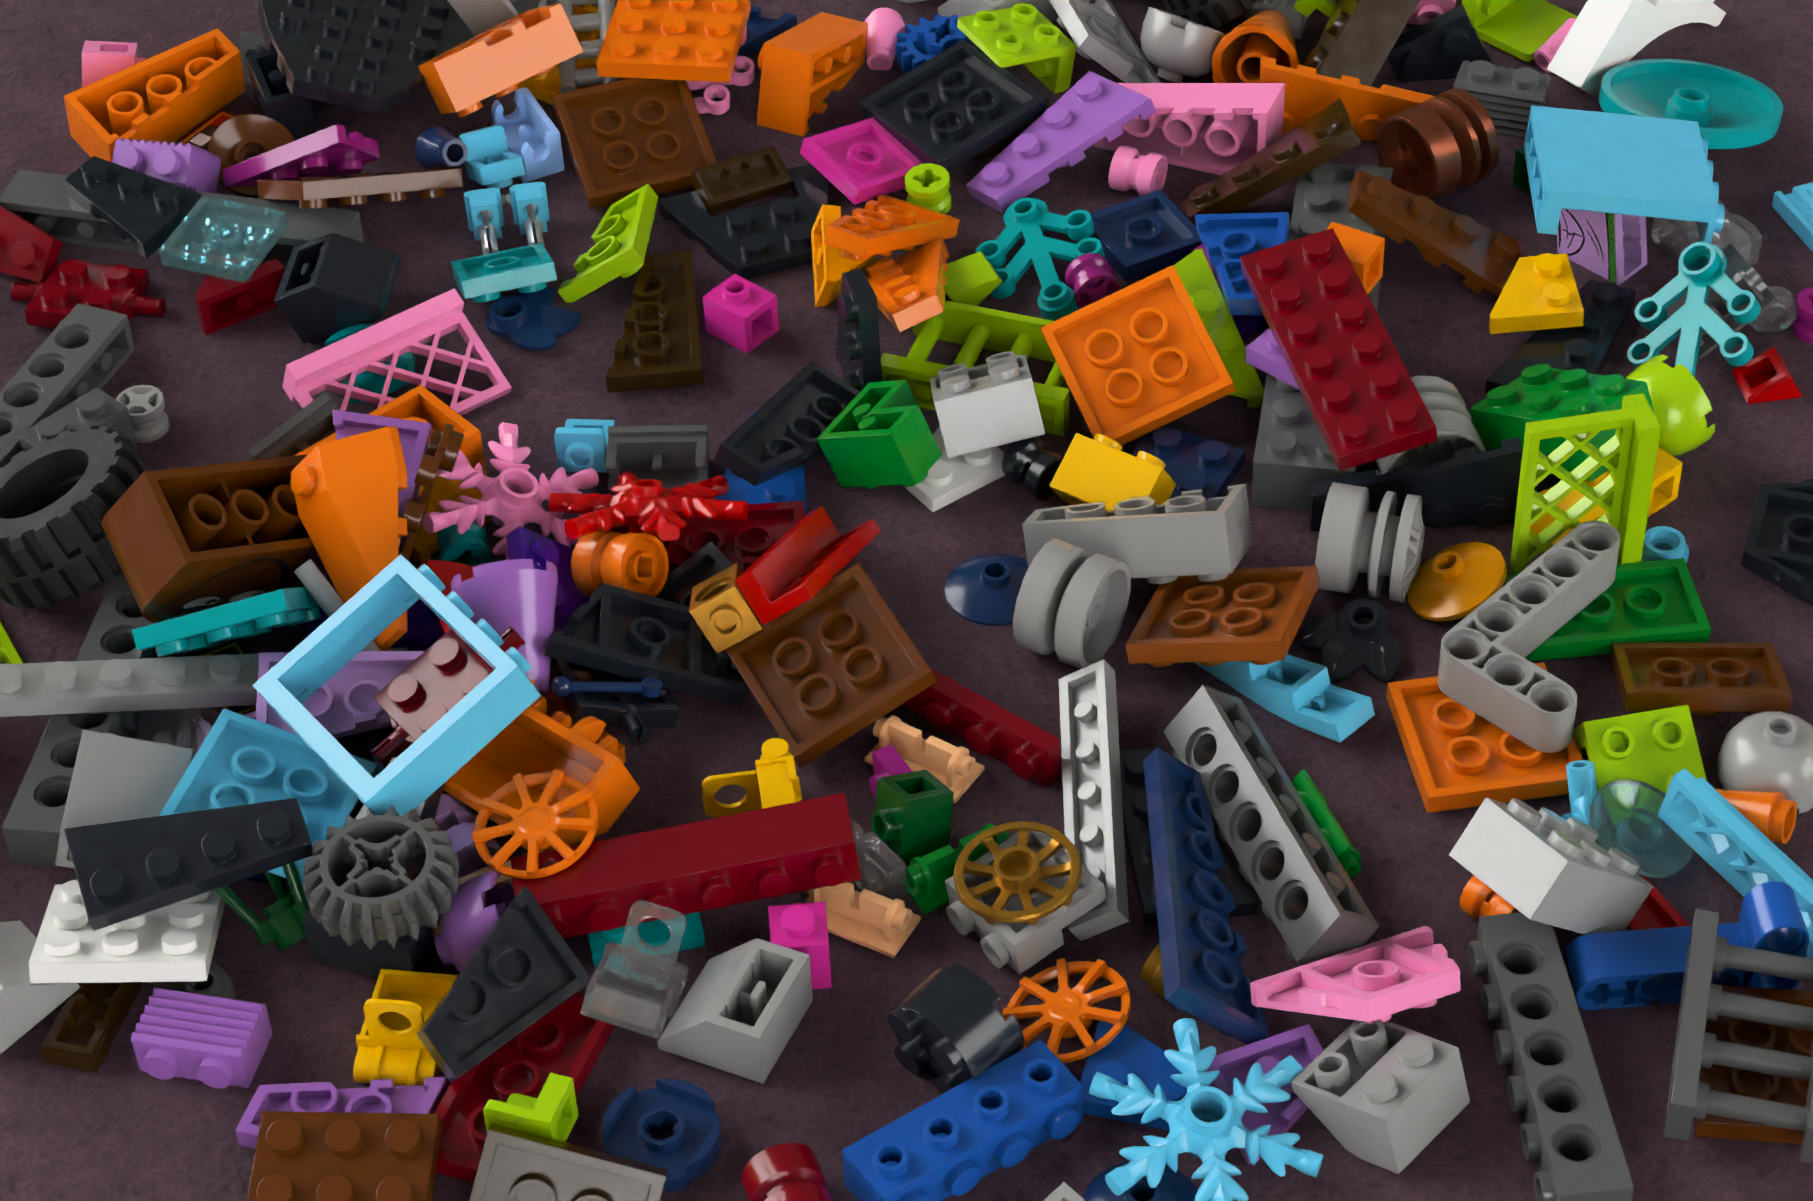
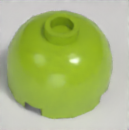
[1626,354,1715,456]

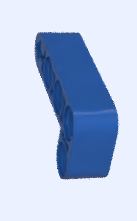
[1564,882,1809,1010]

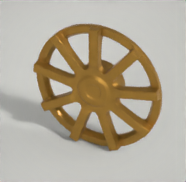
[954,821,1082,926]

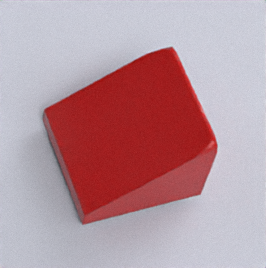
[1731,347,1803,404]

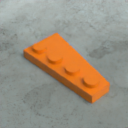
[1260,56,1434,141]
[824,194,960,261]
[864,237,949,332]

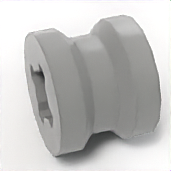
[116,385,170,443]

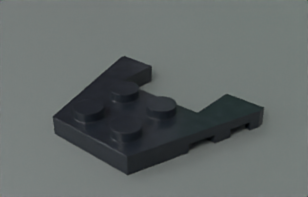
[657,164,828,279]

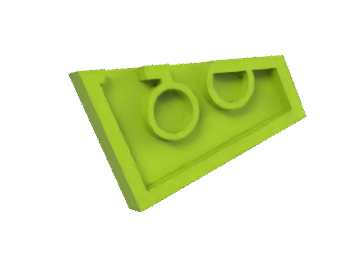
[557,184,658,303]

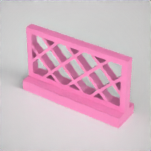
[282,288,512,415]

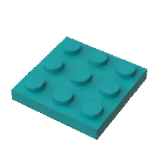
[132,587,321,657]

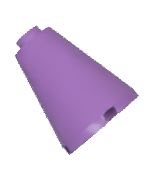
[451,559,558,697]

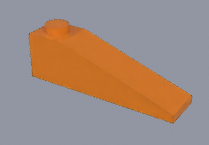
[290,426,407,651]

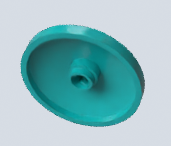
[1598,59,1783,149]

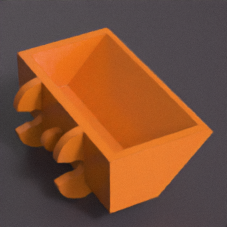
[401,678,640,852]

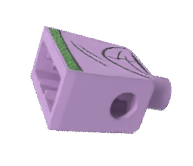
[1557,208,1647,285]

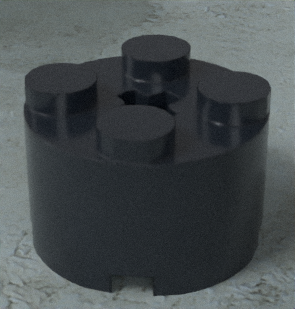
[887,963,1025,1094]

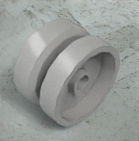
[1013,538,1131,669]

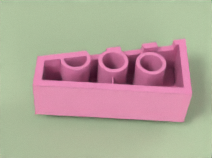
[1094,83,1285,176]

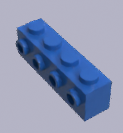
[842,1040,1083,1201]

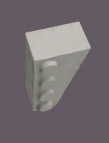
[1022,484,1253,584]

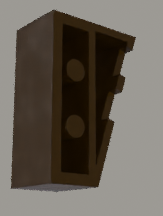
[1304,0,1420,86]

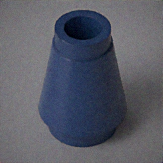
[415,126,468,169]

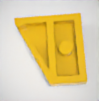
[1489,253,1584,334]

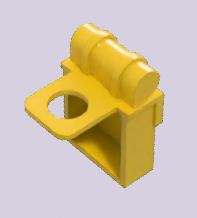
[702,738,802,818]
[353,969,458,1086]

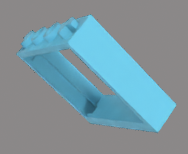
[252,554,541,816]

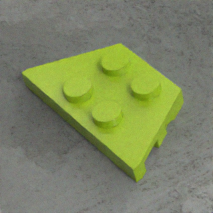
[1173,249,1264,408]

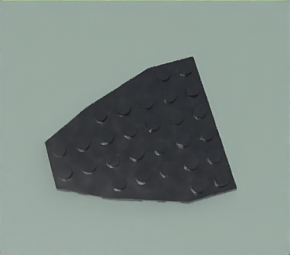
[258,0,476,115]

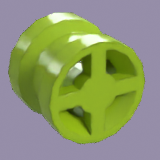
[905,163,952,214]

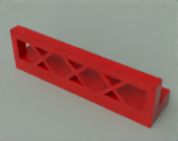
[734,506,881,625]

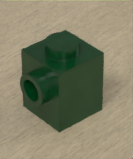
[871,770,954,862]

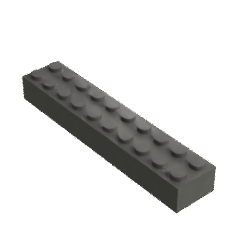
[1251,162,1393,510]

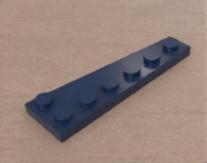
[1143,748,1269,1045]

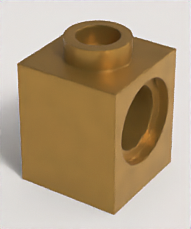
[689,563,763,654]

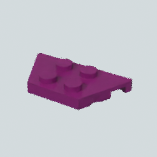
[223,124,380,188]

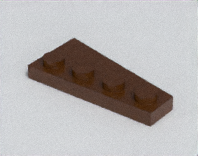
[1348,170,1525,297]

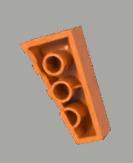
[63,28,246,162]

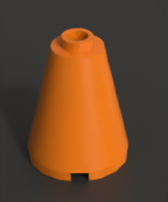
[1211,10,1300,83]

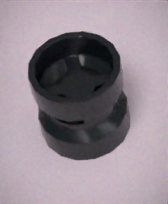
[1002,436,1064,501]

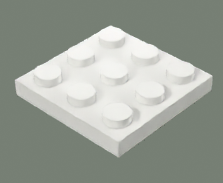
[28,879,225,984]

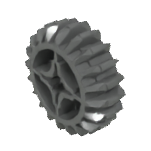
[303,805,460,950]

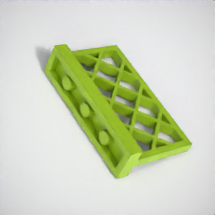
[1509,393,1661,574]

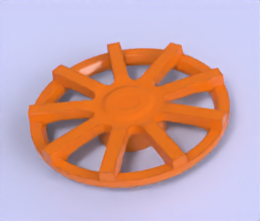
[472,769,599,879]
[1002,958,1131,1063]

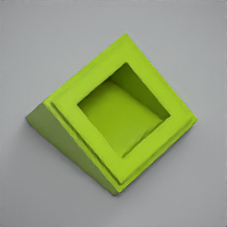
[943,252,1002,306]

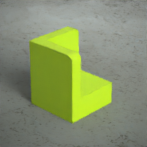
[483,1073,579,1142]

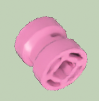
[1108,145,1168,196]

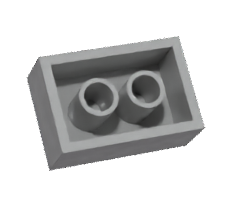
[1449,797,1654,935]

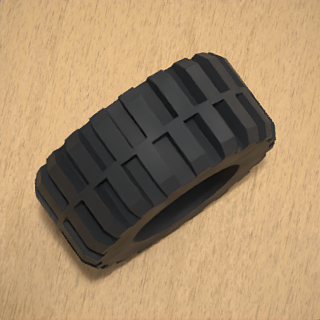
[0,425,150,609]

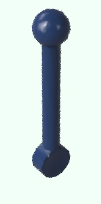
[551,676,663,698]

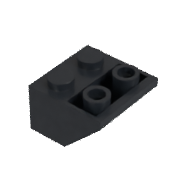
[274,232,401,344]

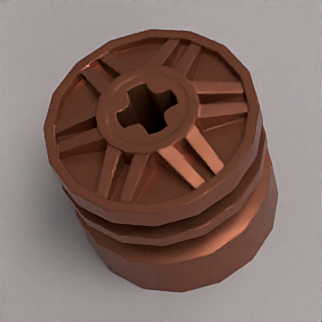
[1377,88,1499,201]

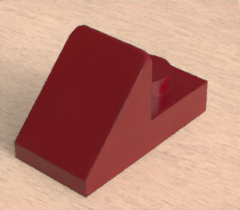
[195,257,285,335]

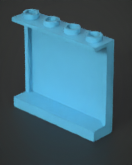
[1524,105,1725,244]

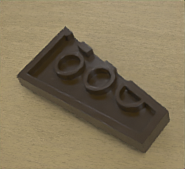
[1183,98,1361,226]
[606,251,704,393]

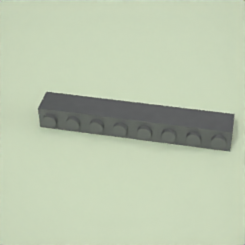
[0,169,364,269]

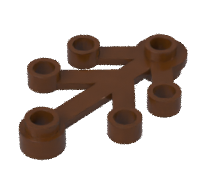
[402,423,464,569]

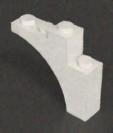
[1547,0,1726,98]

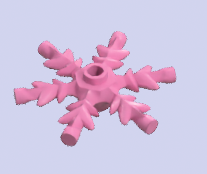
[422,422,599,560]

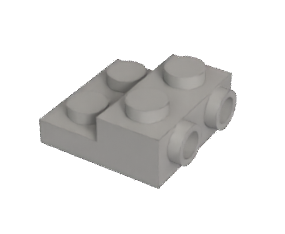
[945,831,1106,975]

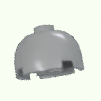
[1140,6,1226,83]
[1715,711,1813,814]

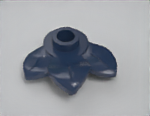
[486,287,581,351]

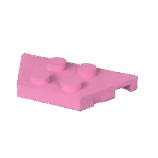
[1250,926,1461,1024]

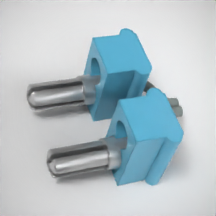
[464,181,550,255]

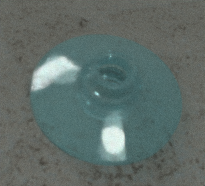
[1590,779,1693,878]

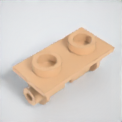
[865,715,985,803]
[803,882,921,958]

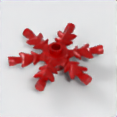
[548,471,748,541]

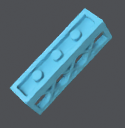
[1657,768,1813,959]

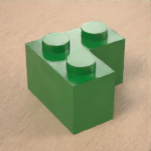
[817,380,942,489]

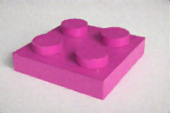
[800,117,923,205]

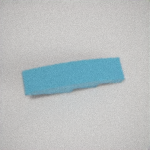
[1194,654,1375,743]

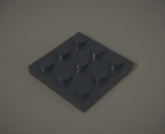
[859,40,1047,172]

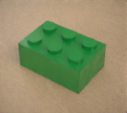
[1469,364,1654,482]

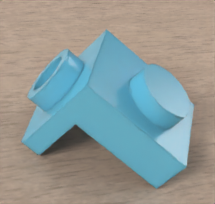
[459,125,526,189]
[554,419,615,473]

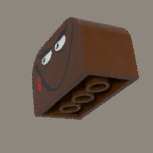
[102,455,325,623]

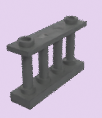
[1663,908,1813,1164]

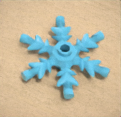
[1089,1018,1324,1201]

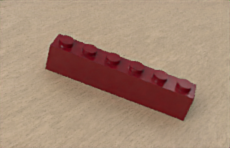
[511,793,862,938]

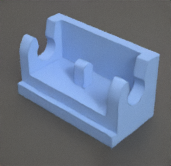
[491,87,564,183]

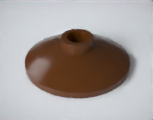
[208,114,295,198]

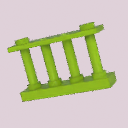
[881,300,1070,436]

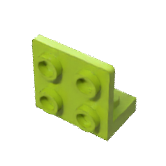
[1462,0,1578,62]
[957,3,1076,94]
[1573,705,1707,829]

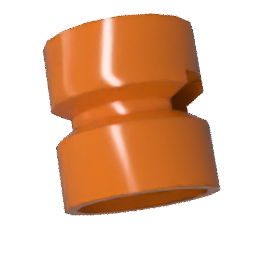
[570,531,669,597]

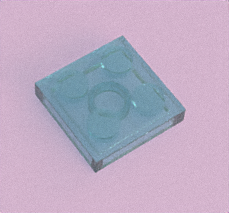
[159,196,288,282]

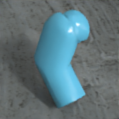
[1562,760,1599,832]

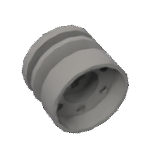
[1375,375,1486,474]
[1315,482,1425,603]

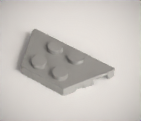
[1049,0,1161,83]

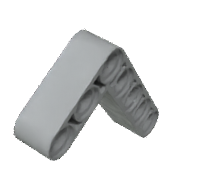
[1437,521,1620,753]

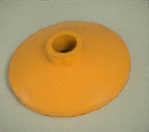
[1407,542,1507,622]

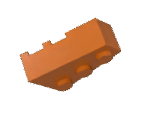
[756,12,868,137]

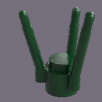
[214,862,309,953]

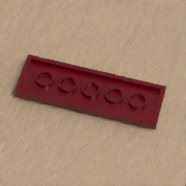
[1240,228,1437,471]

